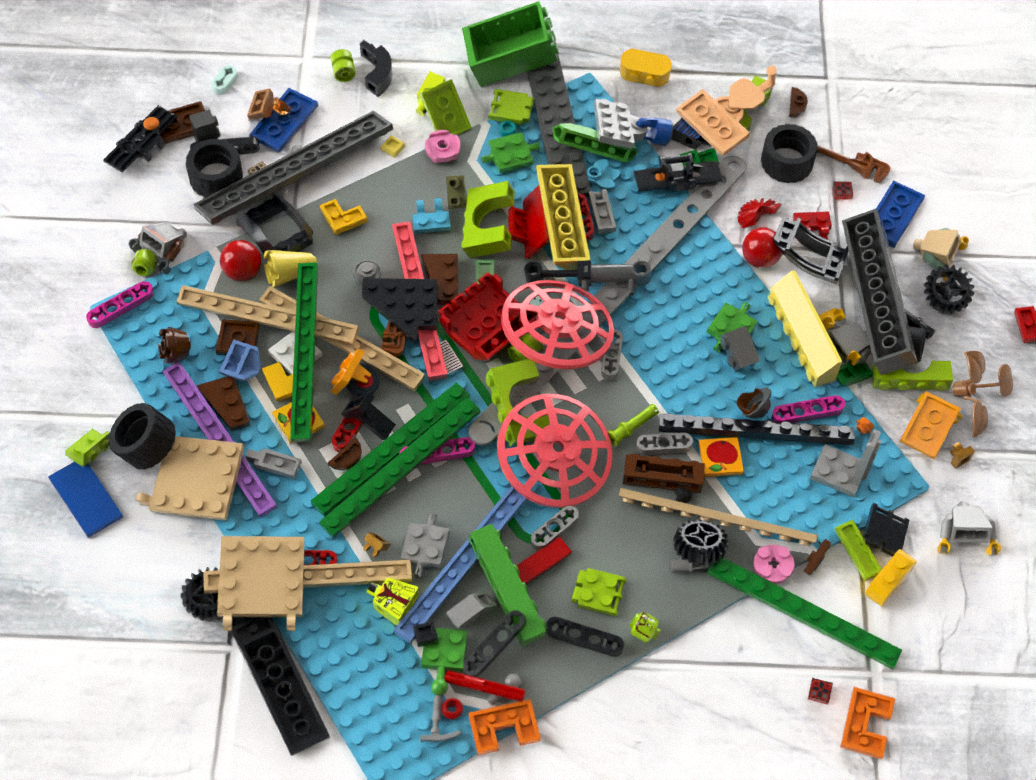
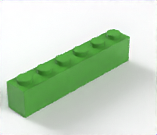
[468,524,547,647]

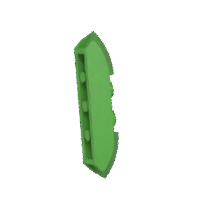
[552,123,638,163]

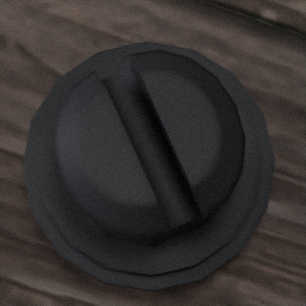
[675,487,693,503]

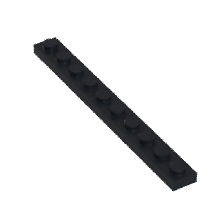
[659,414,855,445]

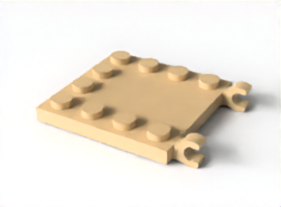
[136,436,245,521]
[217,536,304,631]

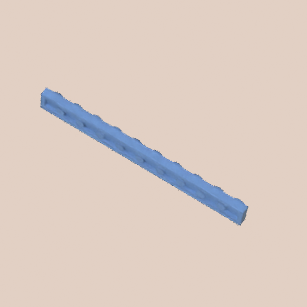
[394,485,527,644]

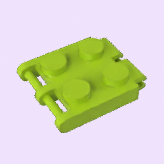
[488,89,534,125]
[571,568,627,617]

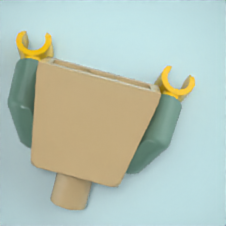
[913,227,969,282]

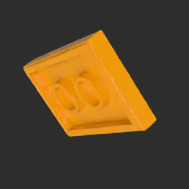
[899,391,961,460]

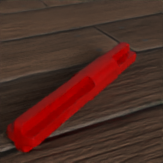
[444,670,525,702]

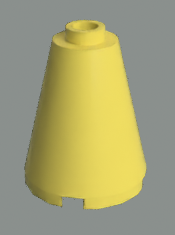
[264,250,317,287]

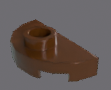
[789,87,808,117]
[328,438,362,470]
[803,539,831,576]

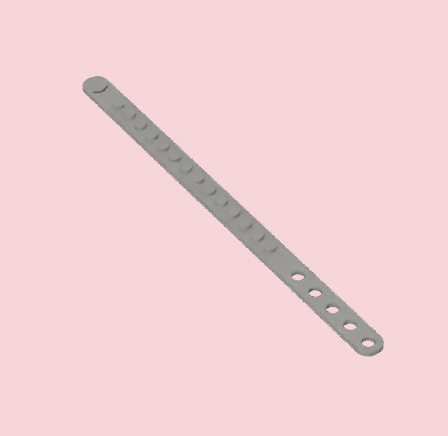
[468,155,747,446]

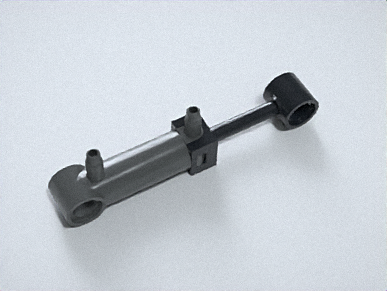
[524,260,651,295]

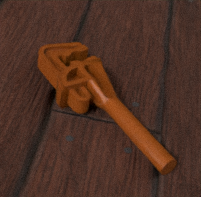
[817,145,890,183]
[381,321,407,357]

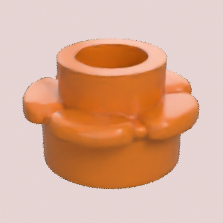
[856,417,874,435]

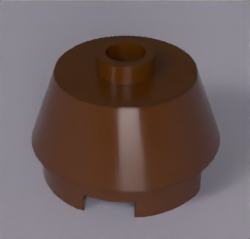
[158,327,191,365]

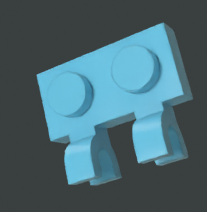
[412,198,451,234]

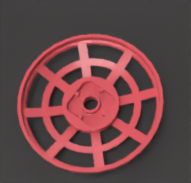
[501,280,614,369]
[497,394,613,508]

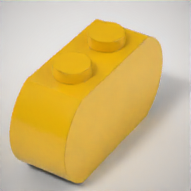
[620,48,672,87]
[864,549,917,607]

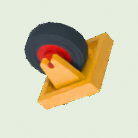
[330,348,380,397]

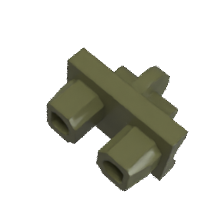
[446,175,467,209]

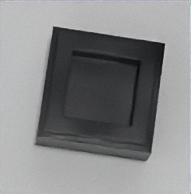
[413,621,438,647]

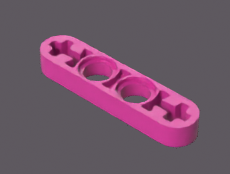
[86,281,154,328]
[771,395,845,423]
[399,437,475,465]

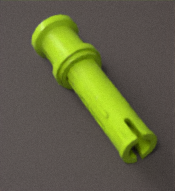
[608,404,659,447]

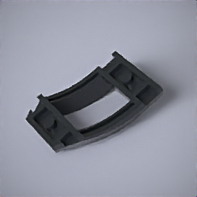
[236,193,314,254]
[773,218,849,284]

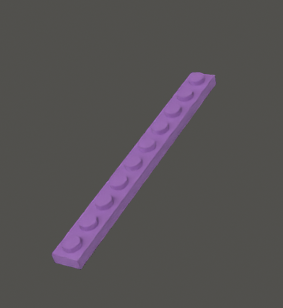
[163,361,278,518]

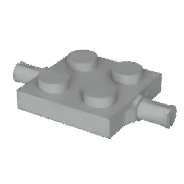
[401,513,450,578]

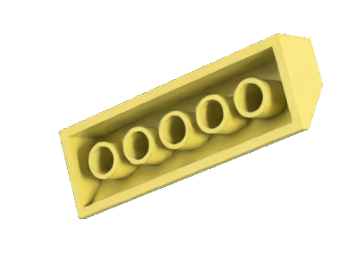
[536,164,590,270]
[768,270,842,387]

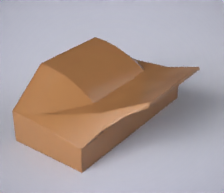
[247,88,275,121]

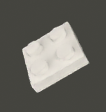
[268,331,322,375]

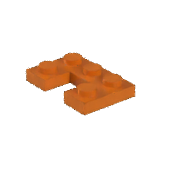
[840,687,895,760]
[468,699,541,756]

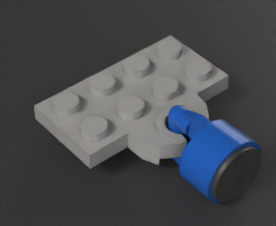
[593,98,673,149]

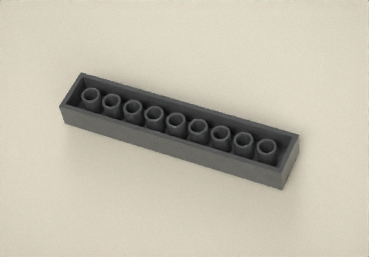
[842,208,918,375]

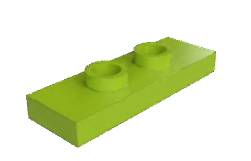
[834,519,882,581]

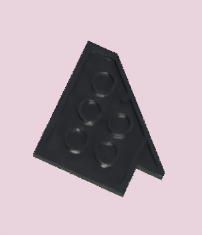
[362,278,438,344]

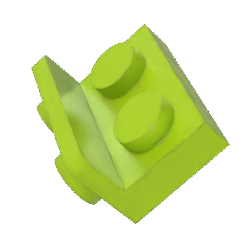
[65,428,110,467]

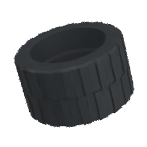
[761,124,818,183]
[186,139,243,198]
[109,403,176,470]

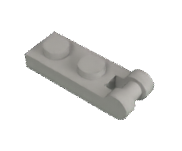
[588,189,616,234]

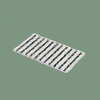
[440,340,463,374]

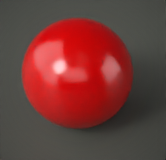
[742,227,782,268]
[220,240,262,281]

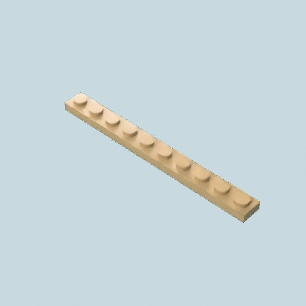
[176,285,359,346]
[259,286,426,392]
[619,488,818,546]
[204,560,412,594]

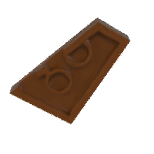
[421,254,458,304]
[196,376,250,431]

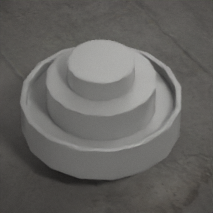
[354,260,381,285]

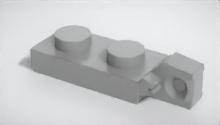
[245,448,302,479]

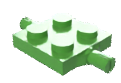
[481,132,540,173]
[706,302,758,353]

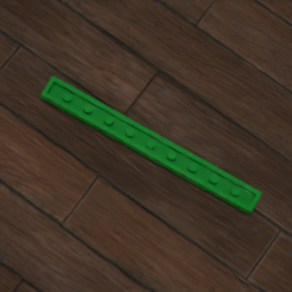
[290,262,318,442]
[311,382,470,517]
[319,397,481,538]
[707,558,902,670]

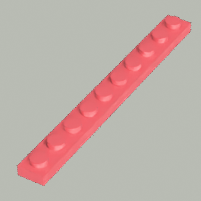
[392,221,448,381]

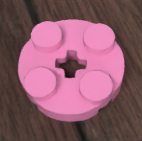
[425,130,460,163]
[753,545,795,585]

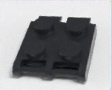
[863,502,910,557]

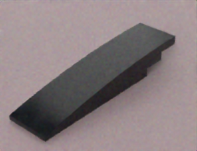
[230,617,330,757]

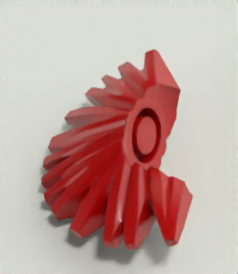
[738,198,782,229]

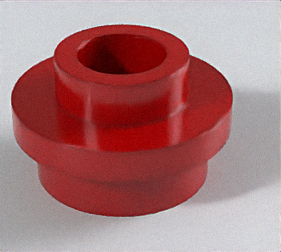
[442,698,463,720]

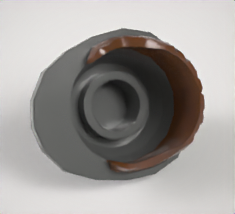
[736,387,772,419]

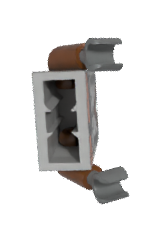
[128,222,187,274]

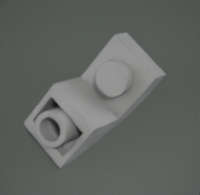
[446,591,497,629]

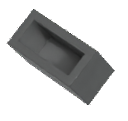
[189,109,221,142]
[720,326,760,371]

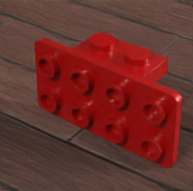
[508,185,549,259]

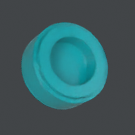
[499,121,517,137]

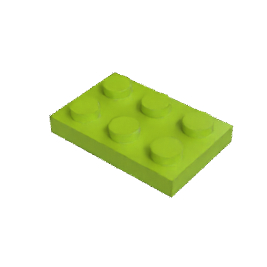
[419,79,472,135]

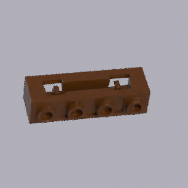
[623,454,705,493]

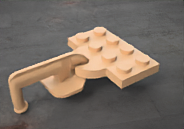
[676,66,777,156]

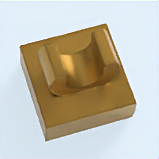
[950,442,975,469]
[363,532,391,557]

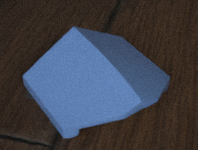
[219,339,262,381]

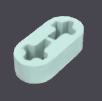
[212,65,238,95]

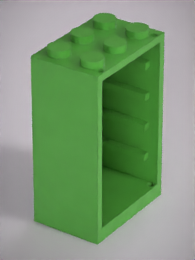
[462,1,559,87]

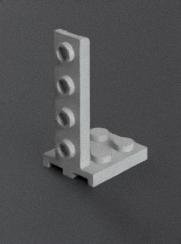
[810,430,882,497]

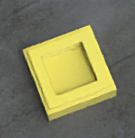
[381,135,405,158]

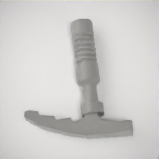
[420,695,461,742]

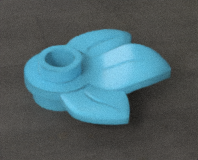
[586,159,620,189]

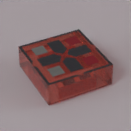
[833,181,853,199]
[807,678,833,705]

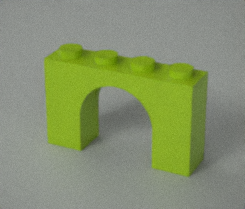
[461,181,515,258]
[485,359,550,447]

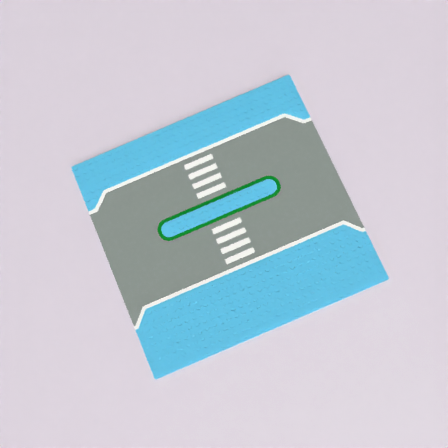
[90,73,929,780]

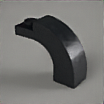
[359,40,392,97]

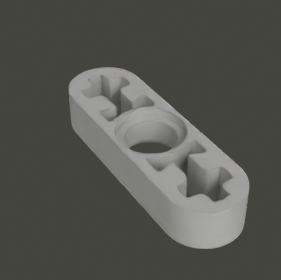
[601,329,623,380]
[636,433,693,455]
[531,506,579,551]

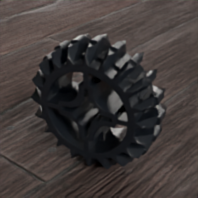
[924,264,975,314]
[673,519,728,566]
[181,567,220,622]

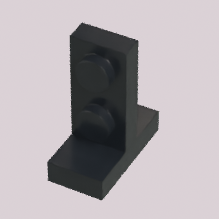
[341,393,396,441]

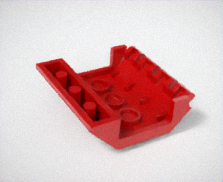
[438,272,537,361]

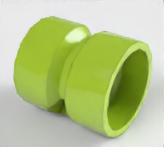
[330,49,356,82]
[507,333,543,362]

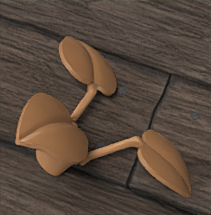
[952,351,1013,437]

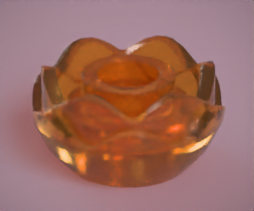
[271,97,291,116]

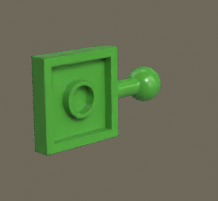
[421,628,467,696]

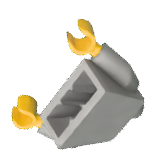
[822,316,870,366]
[937,501,1001,555]

